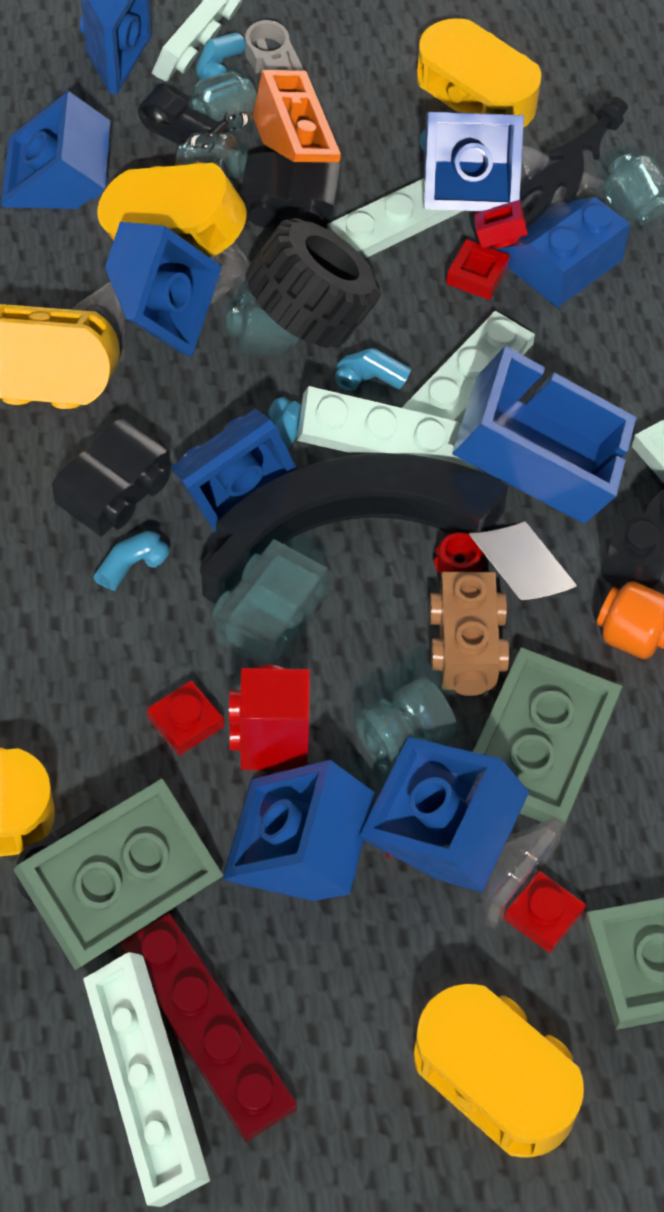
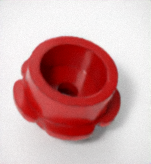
[434,533,486,575]

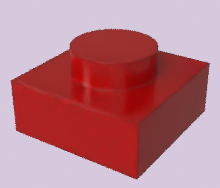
[474,200,528,248]
[446,239,510,300]
[147,680,224,756]
[504,871,586,953]

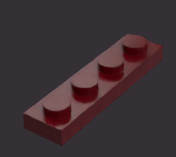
[119,913,297,1143]

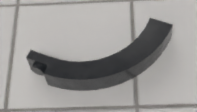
[200,453,508,606]

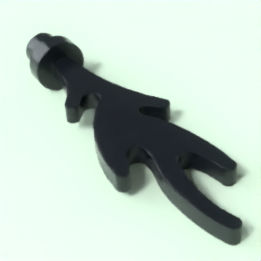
[520,97,628,228]

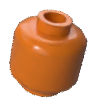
[596,581,664,659]

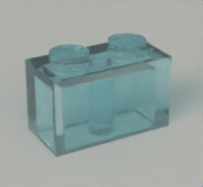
[212,539,328,666]

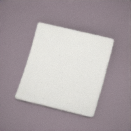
[469,521,577,600]

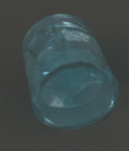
[353,676,458,777]

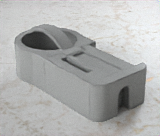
[244,20,304,75]

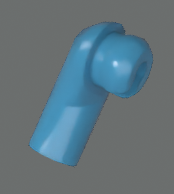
[196,32,245,87]
[335,348,411,391]
[268,397,302,449]
[93,531,170,591]

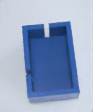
[452,346,637,524]

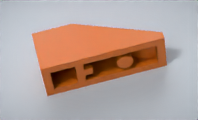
[253,70,341,163]

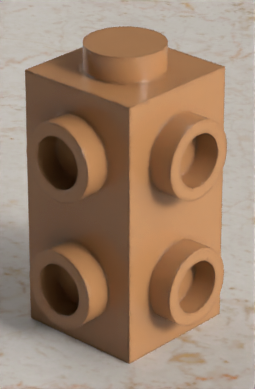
[429,572,509,696]

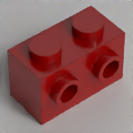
[229,665,310,771]

